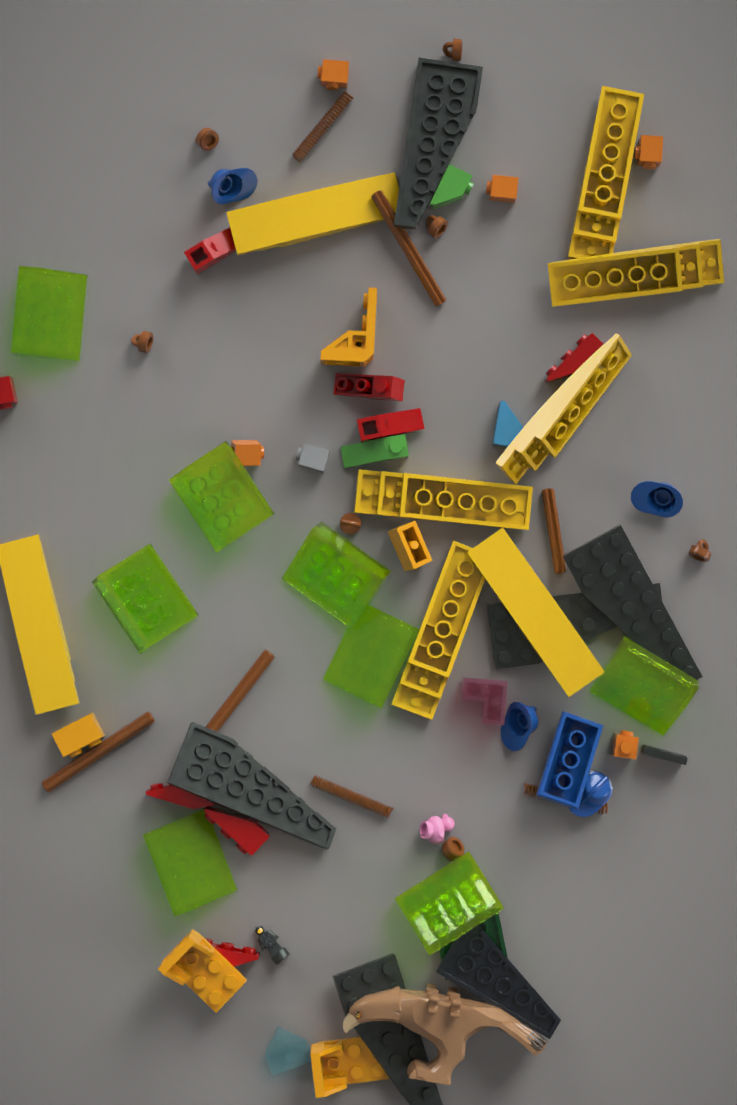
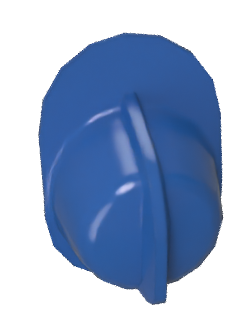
[208,168,258,204]
[631,481,683,518]
[500,702,538,751]
[569,771,613,817]

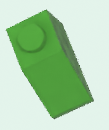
[430,164,474,209]

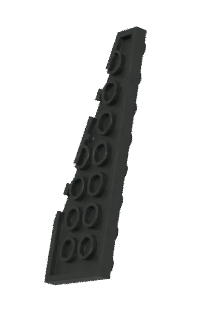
[394,57,483,230]
[562,525,703,687]
[487,583,662,669]
[167,722,336,850]
[332,953,443,1105]

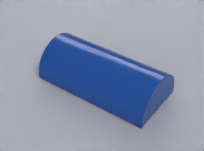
[536,711,604,809]

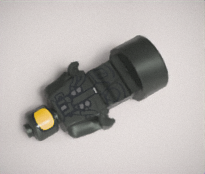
[255,926,290,965]

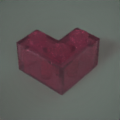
[461,677,508,725]

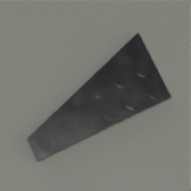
[436,914,561,1039]

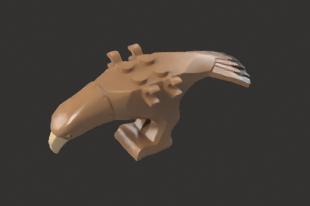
[343,983,547,1085]

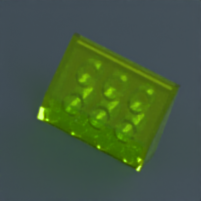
[11,266,88,361]
[169,441,275,553]
[281,521,392,629]
[92,543,198,654]
[323,601,420,708]
[589,636,699,736]
[143,809,238,917]
[395,851,504,955]

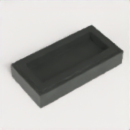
[641,744,688,765]

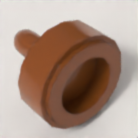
[442,38,463,61]
[195,128,219,151]
[426,215,448,239]
[131,331,154,353]
[340,513,361,534]
[689,539,711,562]
[442,837,464,861]

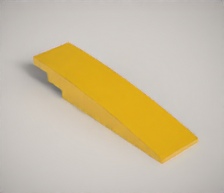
[567,86,644,259]
[226,172,399,255]
[547,239,724,307]
[496,333,632,485]
[354,469,533,530]
[467,528,605,697]
[0,534,80,715]
[391,540,485,720]

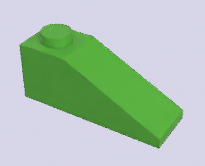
[341,434,409,468]

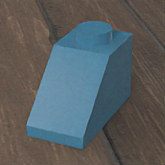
[492,401,523,448]

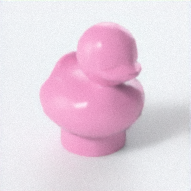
[419,814,455,844]

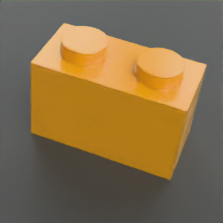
[387,521,432,571]
[52,713,105,758]

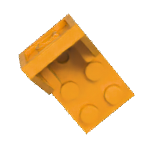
[320,287,377,367]
[158,929,247,1013]
[310,1037,390,1098]

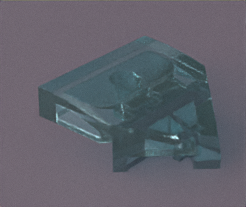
[265,1026,311,1076]

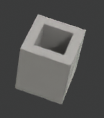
[296,443,330,472]

